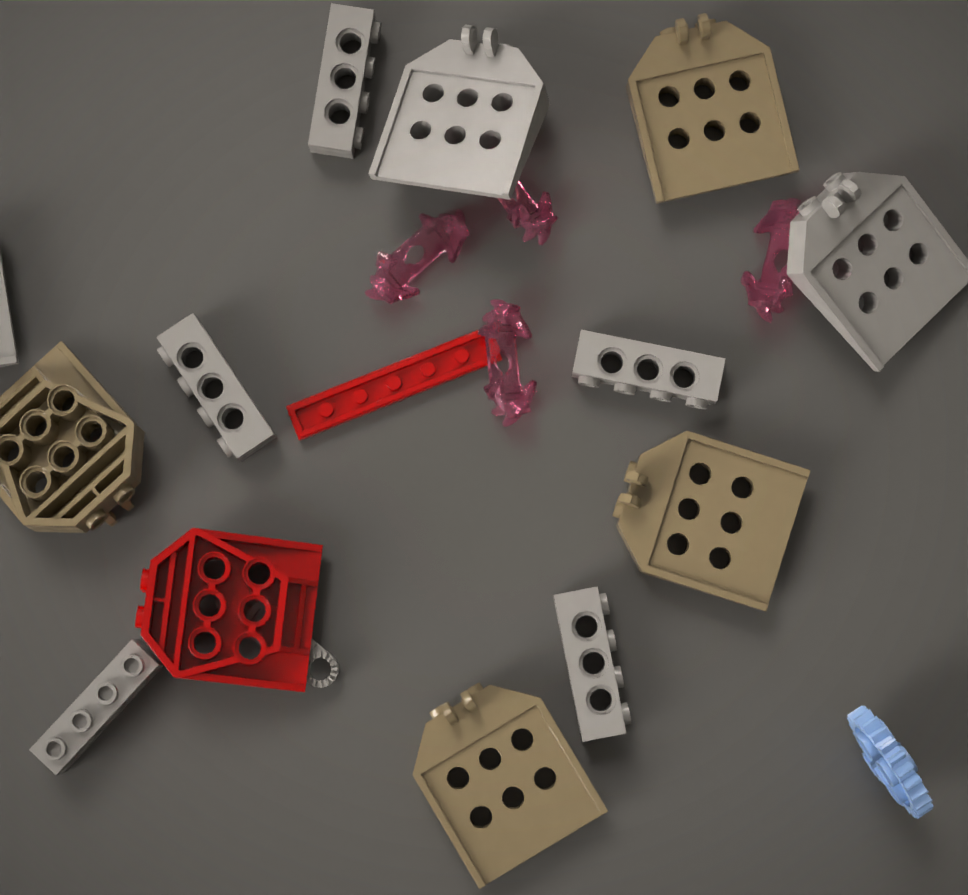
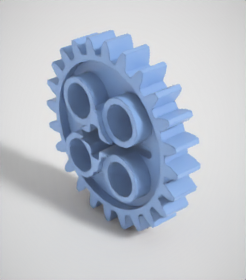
[847,706,934,819]

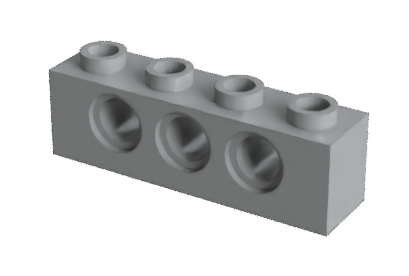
[308,3,381,159]
[157,313,277,461]
[571,330,726,410]
[553,586,632,742]
[29,639,164,775]

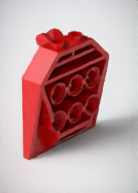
[135,528,323,693]

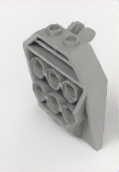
[368,25,550,200]
[787,172,968,372]

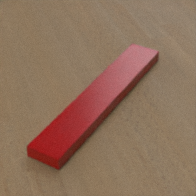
[286,326,502,441]

